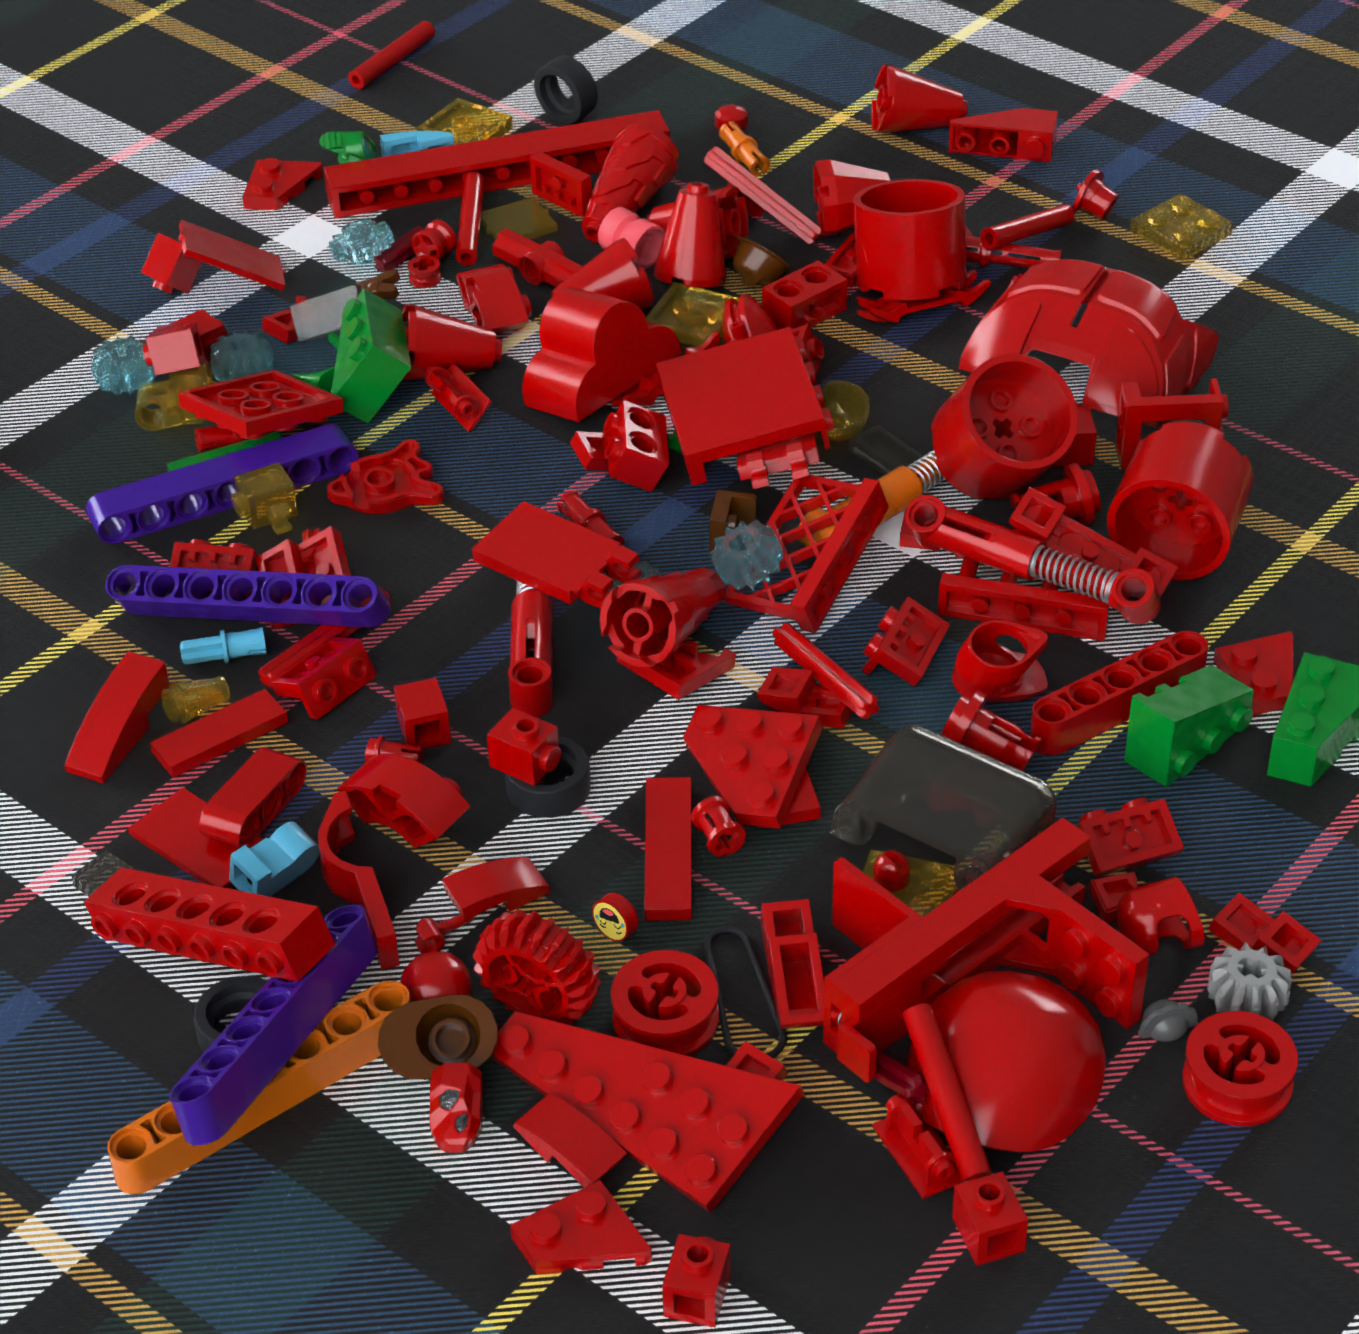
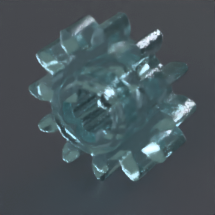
[329,219,395,264]

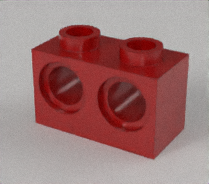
[762,260,847,329]
[603,400,669,492]

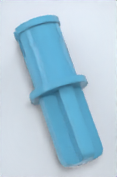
[180,627,267,664]

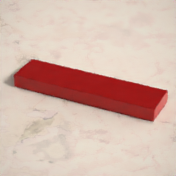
[644,777,692,921]

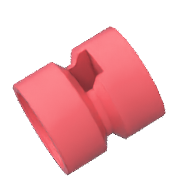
[598,207,665,269]

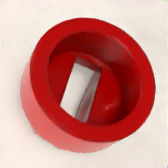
[873,850,911,892]

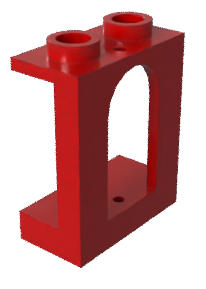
[1115,378,1229,470]

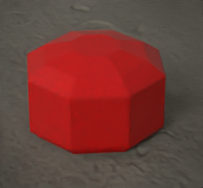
[715,104,748,131]

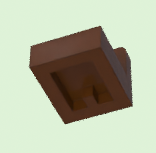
[709,490,757,554]

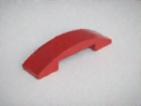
[1009,487,1178,599]

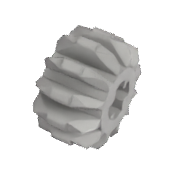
[1207,942,1292,1021]

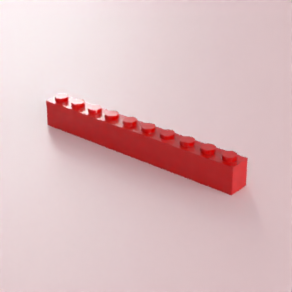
[323,110,670,218]

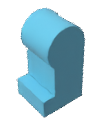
[229,821,320,897]

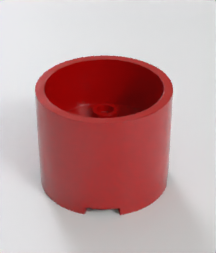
[853,179,967,300]
[930,354,1078,500]
[1107,421,1254,581]

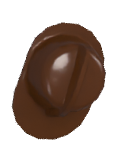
[732,234,792,287]
[378,995,497,1080]

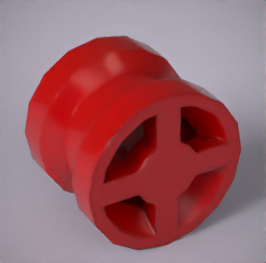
[411,219,457,261]

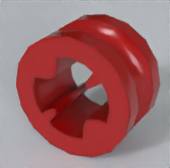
[408,255,441,289]

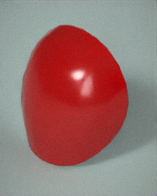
[905,970,1106,1152]

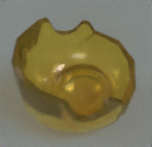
[818,381,870,441]

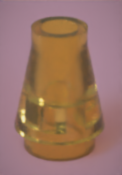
[161,676,230,723]

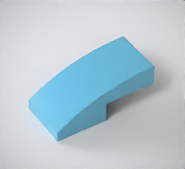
[380,131,454,157]

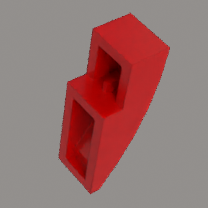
[64,651,170,783]
[760,899,824,1029]

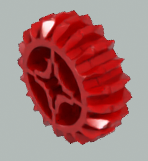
[472,909,602,1025]

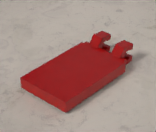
[737,432,820,489]
[471,501,642,609]

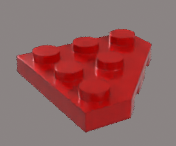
[683,705,823,829]

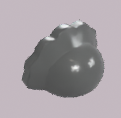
[1138,999,1198,1042]

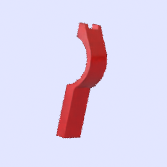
[318,791,400,970]

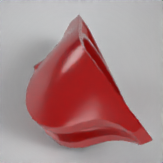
[722,293,777,344]

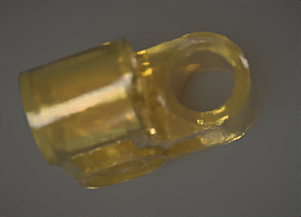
[135,361,214,431]

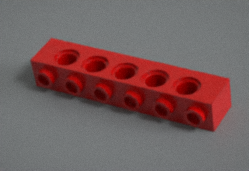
[84,867,336,982]

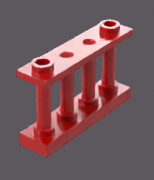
[938,529,1122,641]

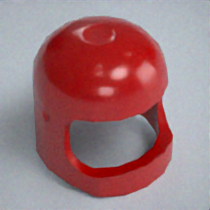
[1116,877,1205,955]

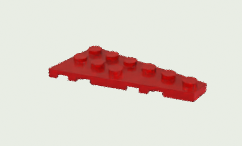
[490,1011,805,1213]

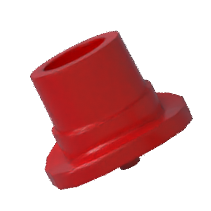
[1072,169,1119,220]

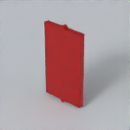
[178,220,286,291]
[128,787,263,888]

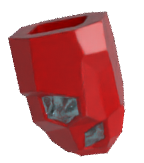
[429,1062,483,1153]

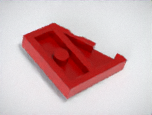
[243,158,323,210]
[1214,631,1293,716]
[616,640,736,700]
[510,1180,652,1274]

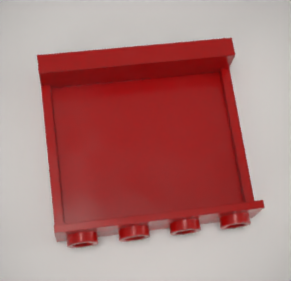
[656,327,834,486]

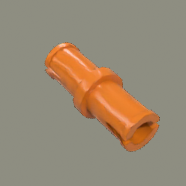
[719,121,770,177]

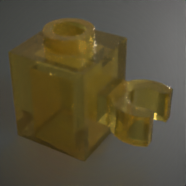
[232,462,298,535]

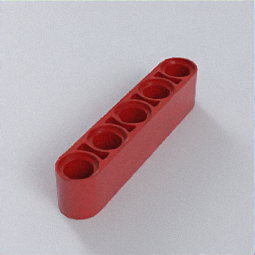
[1030,631,1208,755]

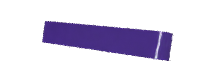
[86,424,359,544]
[106,565,391,627]
[169,904,378,1146]

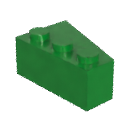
[331,289,412,424]
[1267,652,1359,787]
[1124,665,1254,787]

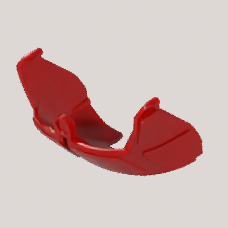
[958,259,1219,429]

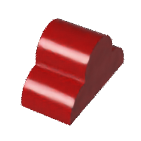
[522,287,682,422]

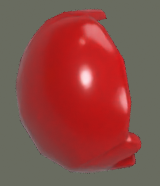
[400,950,473,1002]

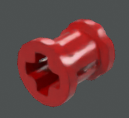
[691,796,746,857]

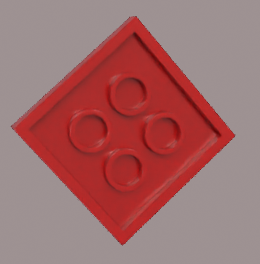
[178,369,343,440]

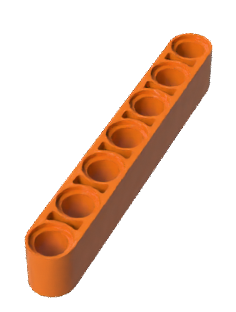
[107,980,411,1194]

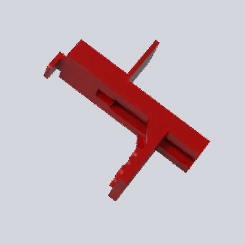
[823,817,1149,1083]

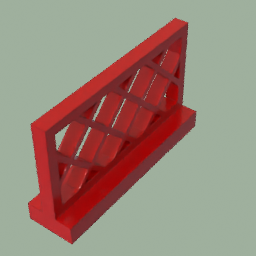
[724,474,889,634]

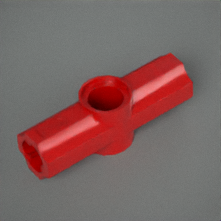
[492,228,583,287]

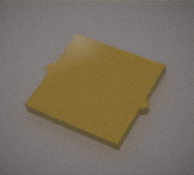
[481,197,558,240]

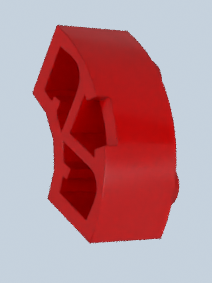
[456,264,531,334]
[337,753,471,849]

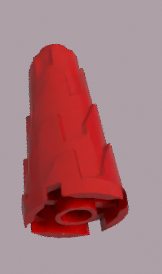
[581,123,680,243]
[599,567,726,667]

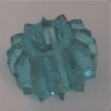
[210,330,274,382]
[91,336,155,395]
[711,520,784,591]

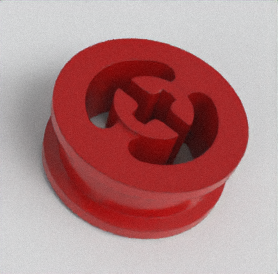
[611,950,719,1056]
[1182,1011,1298,1126]

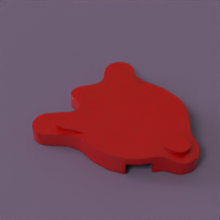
[327,439,444,514]

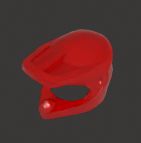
[952,620,1048,703]

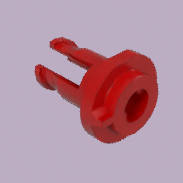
[1010,462,1101,527]
[935,690,1041,777]

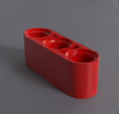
[199,747,307,848]

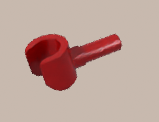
[415,914,474,954]

